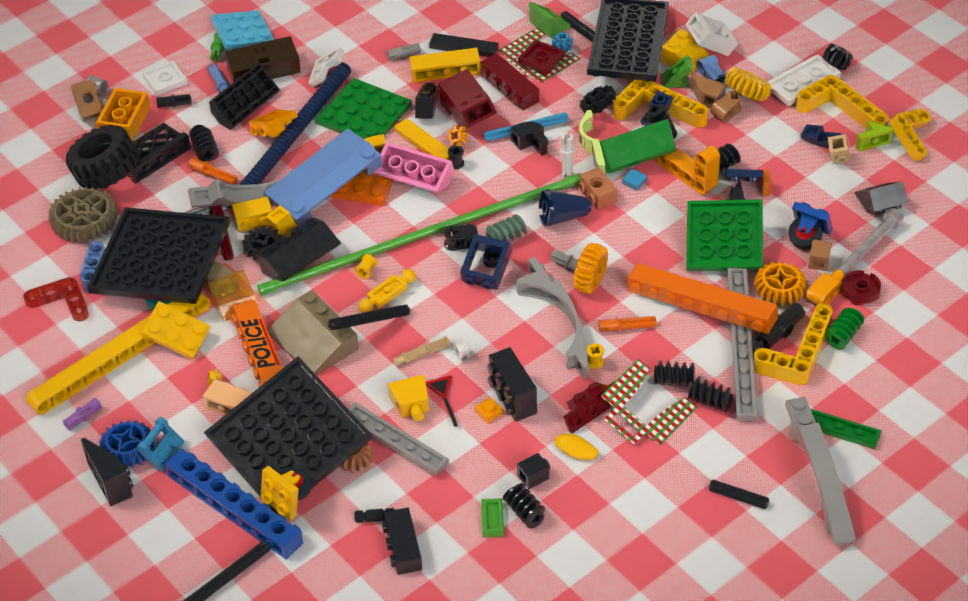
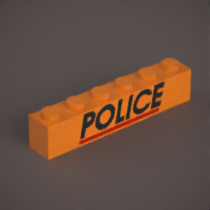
[231,300,282,387]

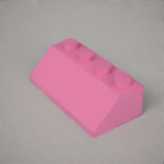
[373,142,455,193]

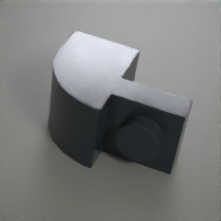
[510,122,549,156]

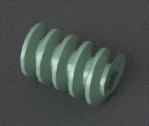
[486,214,527,242]

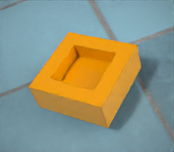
[475,397,503,424]

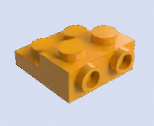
[249,109,298,138]

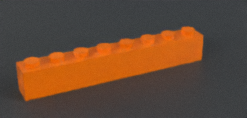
[627,263,778,334]

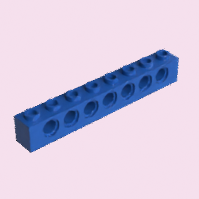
[164,449,303,560]

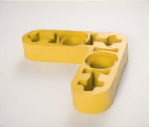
[890,109,931,161]

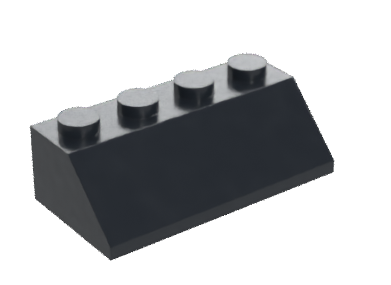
[255,217,341,282]

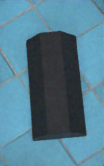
[209,62,280,130]

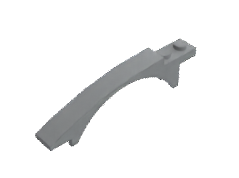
[188,180,278,208]
[516,257,588,381]
[785,397,856,545]

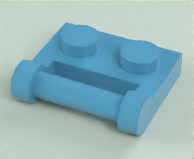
[136,417,185,472]

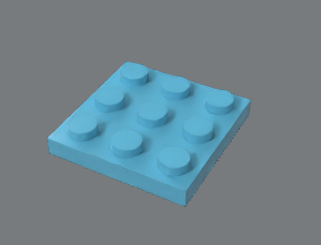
[211,10,274,50]

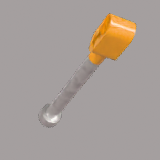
[806,208,904,305]

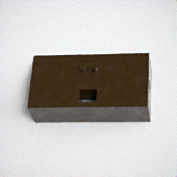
[225,36,301,82]

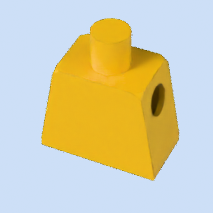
[388,374,429,421]

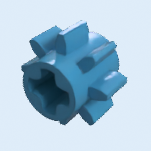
[552,32,573,53]

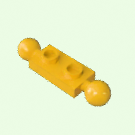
[358,269,416,313]

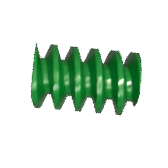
[825,308,865,350]

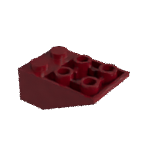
[437,69,497,129]

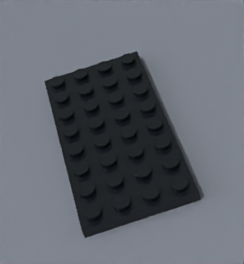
[587,0,669,82]

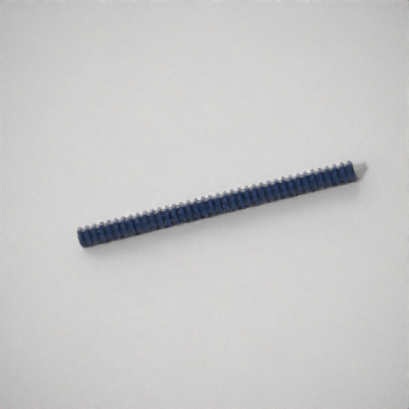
[239,62,352,185]

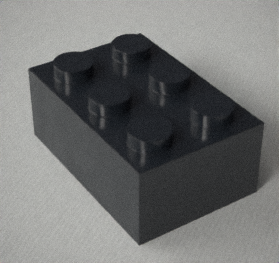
[487,347,537,422]

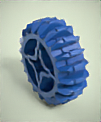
[99,419,155,469]

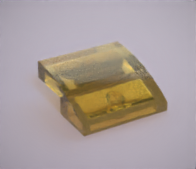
[208,270,259,322]

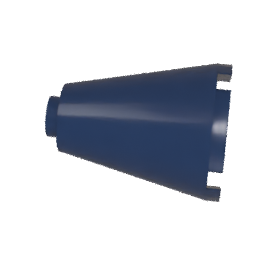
[539,189,592,226]

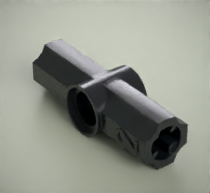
[756,302,806,349]

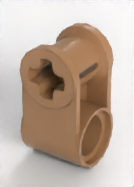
[710,90,743,123]

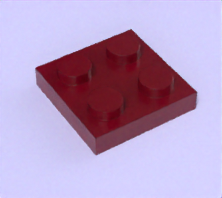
[518,39,565,75]

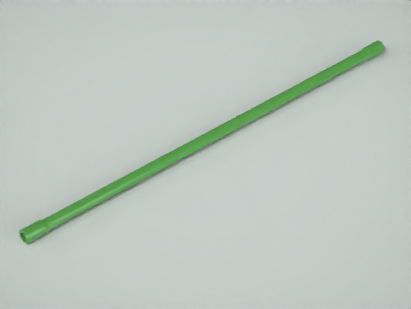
[257,173,581,296]

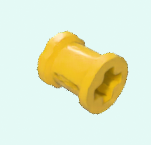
[355,254,378,279]
[587,343,604,369]

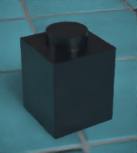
[517,453,550,489]

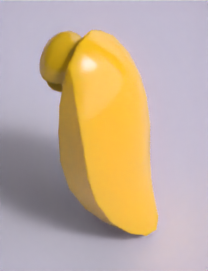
[555,433,599,461]

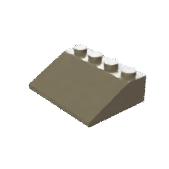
[268,290,359,375]

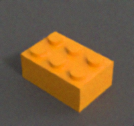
[96,88,151,141]

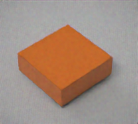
[761,170,771,196]

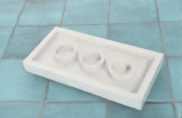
[768,54,841,106]

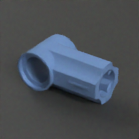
[696,55,726,83]

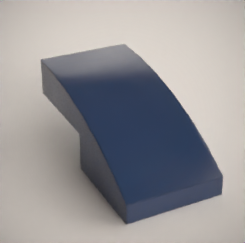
[800,124,842,149]

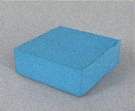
[622,169,647,190]

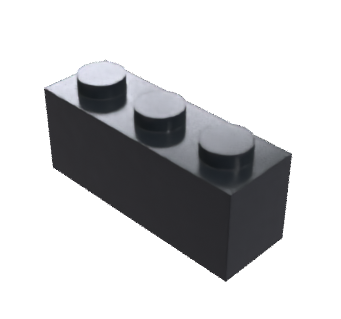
[381,507,423,575]

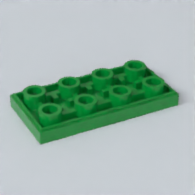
[600,119,677,174]

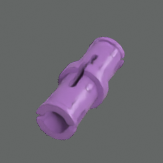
[63,397,102,431]

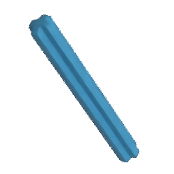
[484,112,568,141]

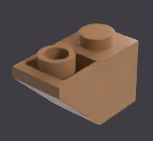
[692,74,726,108]

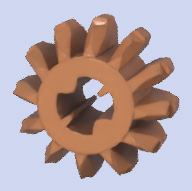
[341,443,373,473]

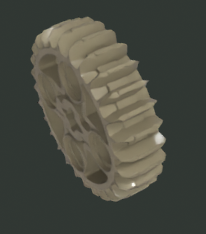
[49,186,117,243]

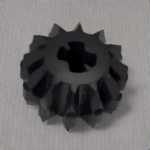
[822,43,853,70]

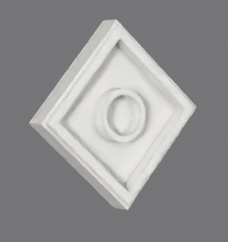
[142,61,187,96]

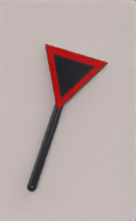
[426,375,458,427]

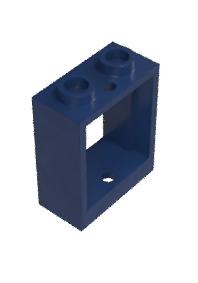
[460,234,512,290]

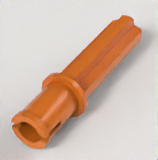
[188,157,238,184]
[598,316,657,332]

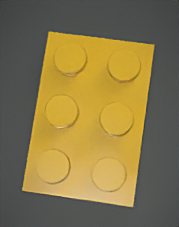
[141,301,211,360]

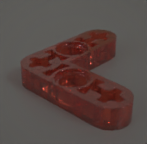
[23,277,89,322]

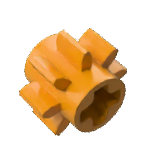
[446,125,470,147]

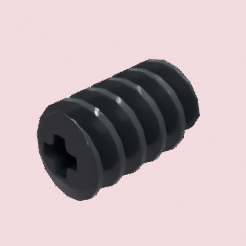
[644,104,677,139]
[189,125,219,161]
[717,144,741,172]
[653,360,695,387]
[688,376,733,413]
[503,483,545,529]

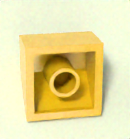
[661,29,708,75]

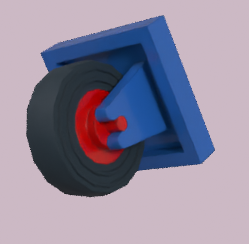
[788,201,833,250]

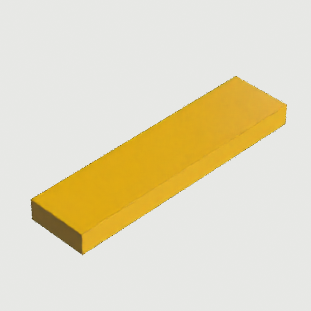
[394,118,450,160]

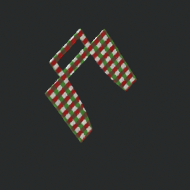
[498,27,580,83]
[601,359,697,445]

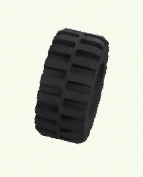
[66,125,138,190]

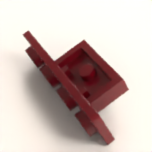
[563,380,616,433]

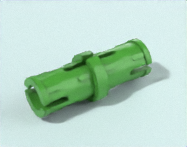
[210,32,224,62]

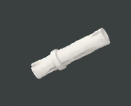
[560,132,574,179]

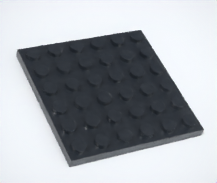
[87,207,230,304]
[204,356,373,515]

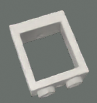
[686,11,738,56]

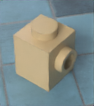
[828,134,851,163]

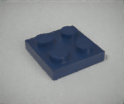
[725,169,763,182]

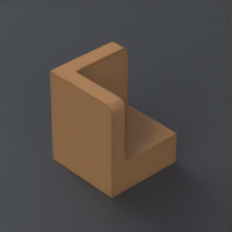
[808,240,832,271]

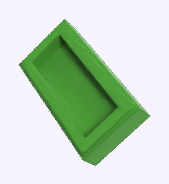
[481,498,504,538]

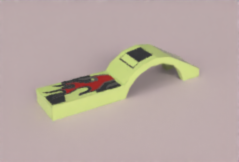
[579,110,605,174]

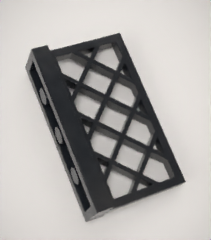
[128,123,192,184]

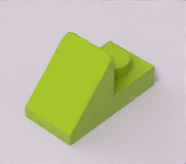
[856,121,893,152]

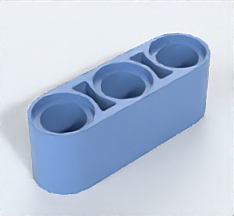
[80,241,105,294]

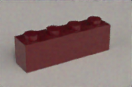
[480,53,539,110]

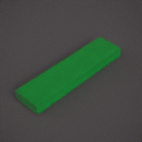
[811,409,882,450]

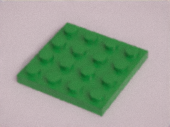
[315,78,412,139]
[686,199,763,271]

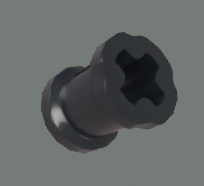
[448,146,464,170]

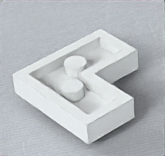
[308,47,344,87]

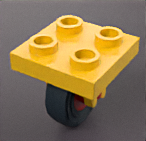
[261,466,312,521]

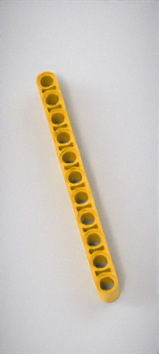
[25,292,211,415]

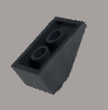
[80,438,134,507]

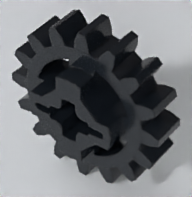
[579,85,617,114]
[242,226,282,260]

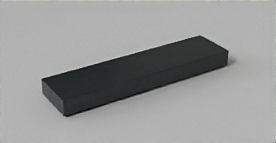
[429,33,499,57]

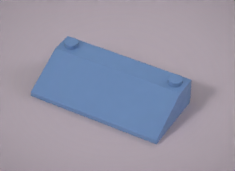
[264,128,382,226]

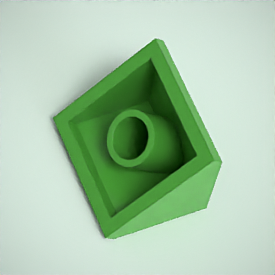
[529,2,571,39]

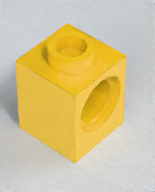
[266,205,298,236]

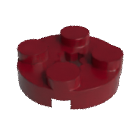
[842,270,881,305]

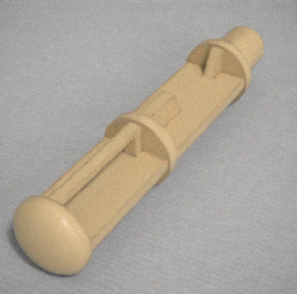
[393,336,450,366]

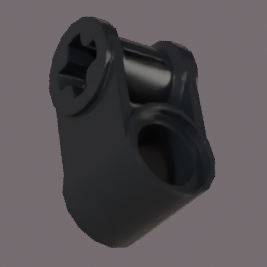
[444,224,479,251]

